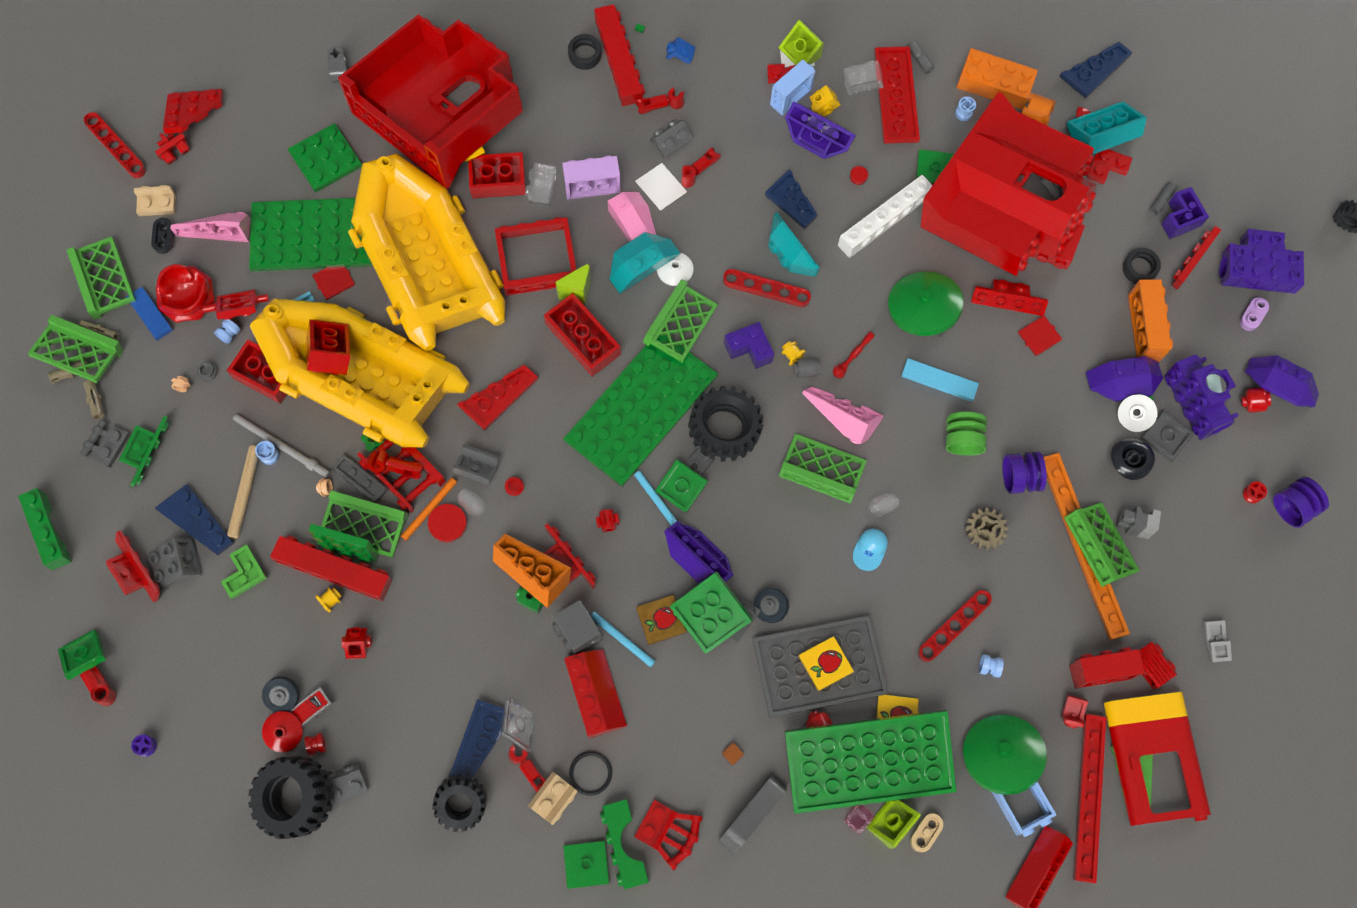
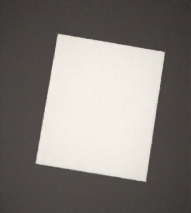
[635,163,687,211]

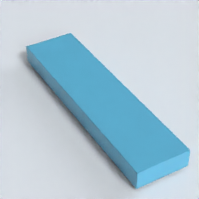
[901,358,979,402]

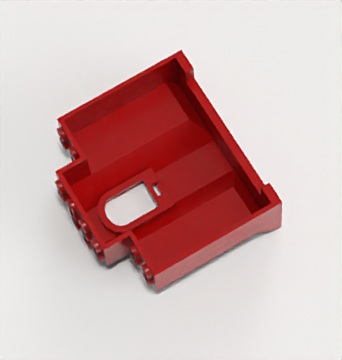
[338,14,523,189]
[921,91,1097,276]

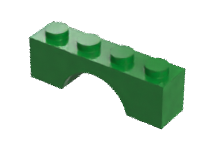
[18,488,71,571]
[600,799,649,890]

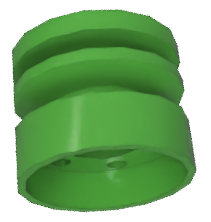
[945,412,987,456]

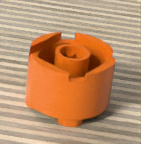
[1022,92,1056,125]

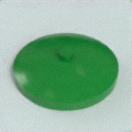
[888,272,963,336]
[963,715,1047,795]

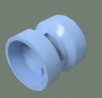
[955,96,976,121]
[214,320,241,344]
[255,441,279,465]
[979,654,1004,678]

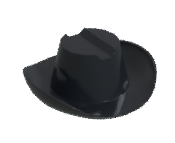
[1111,438,1155,480]

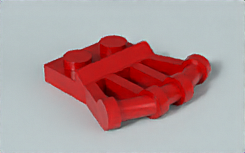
[634,800,703,871]

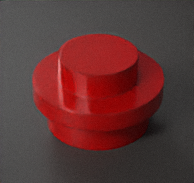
[505,477,524,496]

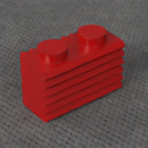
[1139,641,1177,690]

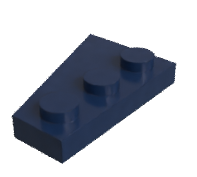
[765,169,817,230]

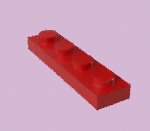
[1171,226,1221,290]

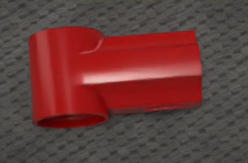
[80,666,116,706]

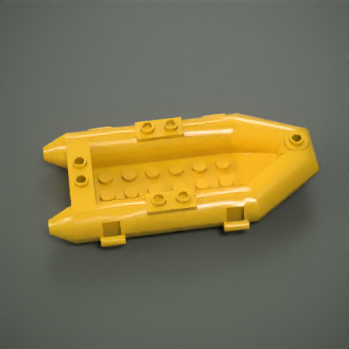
[348,153,505,351]
[250,298,470,447]

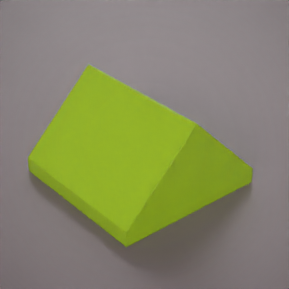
[778,20,824,65]
[556,264,591,305]
[866,800,921,849]

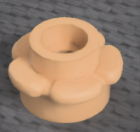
[171,376,191,392]
[316,478,333,497]

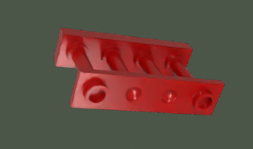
[357,440,446,513]

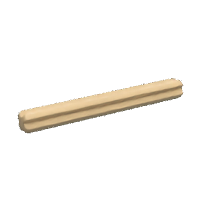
[227,445,258,539]

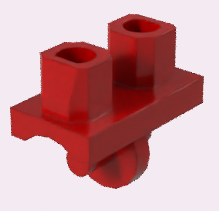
[155,133,190,165]

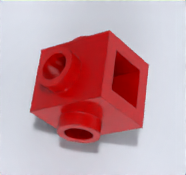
[341,627,372,659]

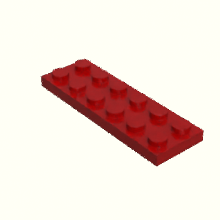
[874,46,920,144]

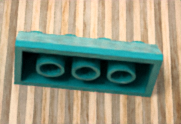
[1067,101,1147,154]

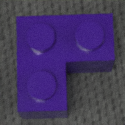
[1161,187,1209,239]
[724,322,774,369]

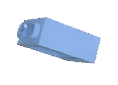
[770,60,815,116]
[992,782,1056,837]

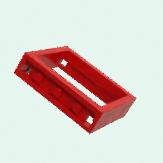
[495,217,577,296]

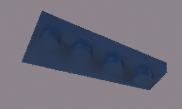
[1059,42,1132,98]
[155,484,234,555]
[449,699,515,779]

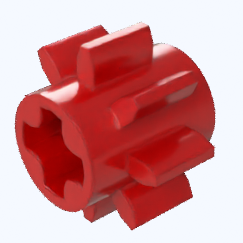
[596,509,620,532]

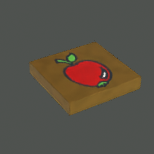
[636,595,686,646]

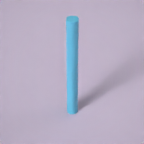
[634,471,677,525]
[590,611,656,667]

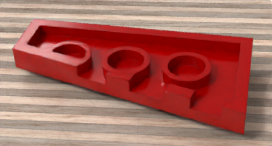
[457,365,538,431]

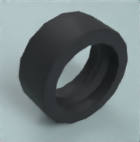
[568,34,601,70]
[1123,248,1161,284]

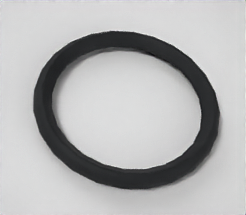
[569,752,612,796]

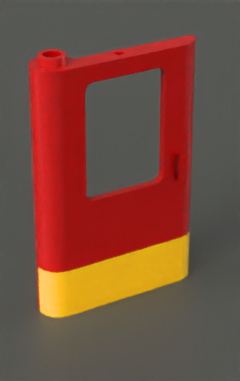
[1104,692,1211,826]

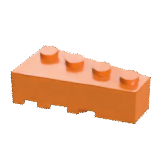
[493,534,571,608]

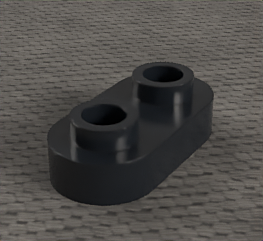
[151,217,173,254]

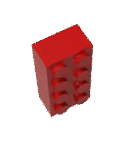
[543,293,621,377]

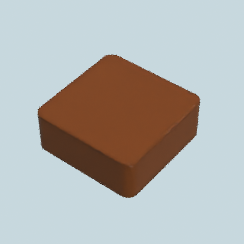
[722,743,744,766]

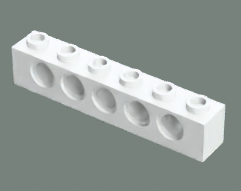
[838,175,932,258]

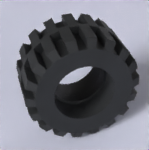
[432,774,487,832]

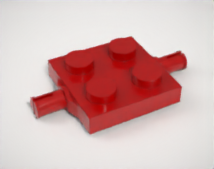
[203,289,269,320]

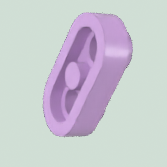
[1240,297,1269,331]

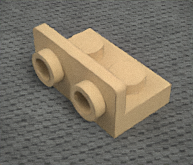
[134,185,176,216]
[528,772,578,825]

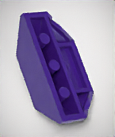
[785,101,856,159]
[1245,355,1319,408]
[1085,356,1163,402]
[664,521,734,584]

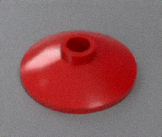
[262,711,303,752]

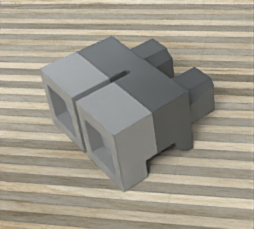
[1116,506,1161,539]

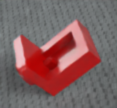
[1061,694,1088,728]

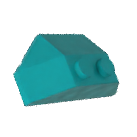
[768,212,820,277]
[609,232,681,294]

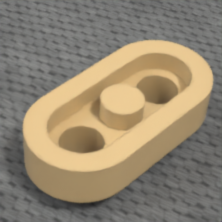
[910,814,943,853]

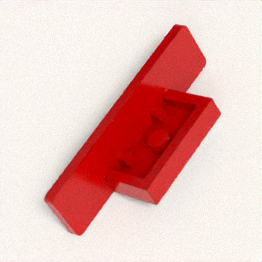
[971,279,1048,316]
[544,523,596,589]
[106,530,160,603]

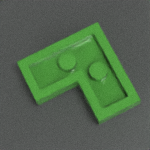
[221,545,267,599]

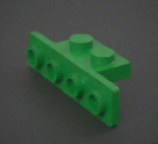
[118,415,169,488]

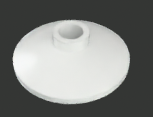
[657,253,693,286]
[1118,394,1157,432]

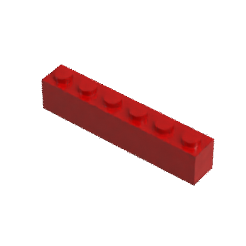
[594,4,645,107]
[270,535,392,602]

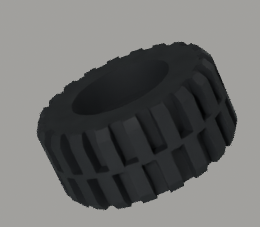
[248,756,334,839]

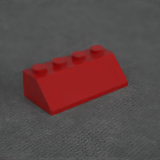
[564,650,627,739]

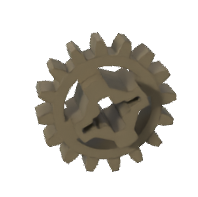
[965,508,1009,551]

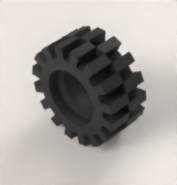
[1333,200,1357,233]

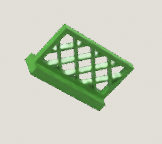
[66,236,136,320]
[643,279,718,362]
[28,315,123,383]
[779,433,867,504]
[321,491,409,558]
[1064,502,1140,587]

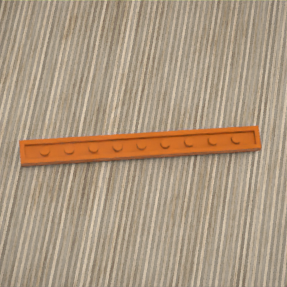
[1043,453,1130,641]

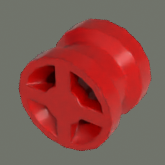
[1242,481,1267,504]
[304,732,327,757]

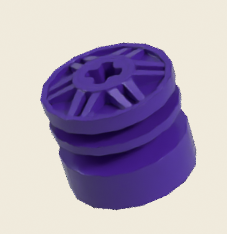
[1002,451,1047,494]
[1273,476,1329,528]

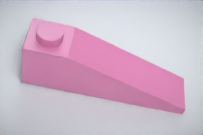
[608,192,656,242]
[170,212,251,242]
[802,386,884,444]

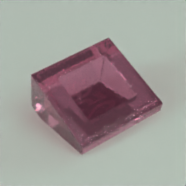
[844,805,875,835]

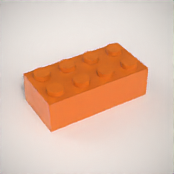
[956,48,1038,110]
[1128,279,1173,362]

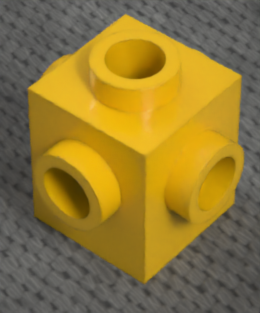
[809,85,841,117]

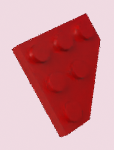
[163,89,223,134]

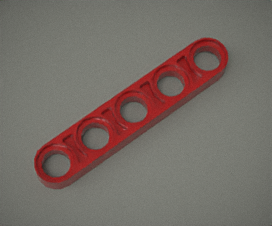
[83,112,146,178]
[723,269,811,307]
[918,590,992,662]

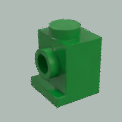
[515,586,543,614]

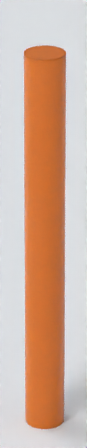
[400,477,457,541]

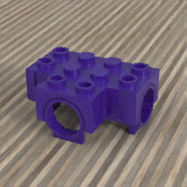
[1219,229,1304,294]
[1164,354,1239,440]

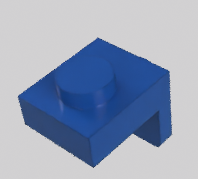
[666,37,695,64]

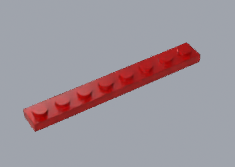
[1073,714,1107,884]

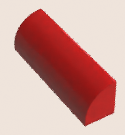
[1005,826,1073,908]

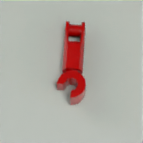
[636,87,685,114]
[681,147,721,188]
[367,449,422,479]
[508,745,546,793]

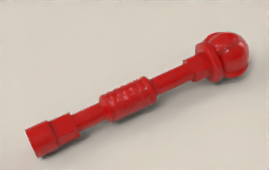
[833,332,875,379]

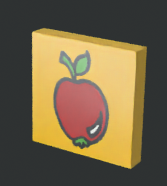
[798,636,854,691]
[876,695,919,719]

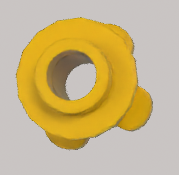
[781,341,806,366]
[315,587,342,613]

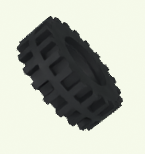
[688,386,763,462]

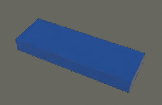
[126,287,173,340]

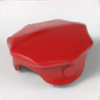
[155,264,215,323]

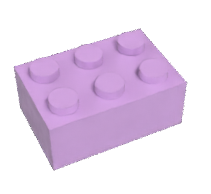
[562,155,621,200]

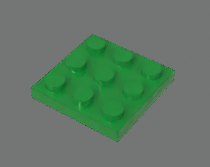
[288,123,362,193]
[308,523,379,563]
[670,571,753,654]

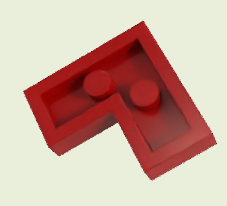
[1087,149,1133,185]

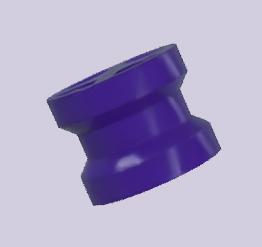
[131,734,157,757]

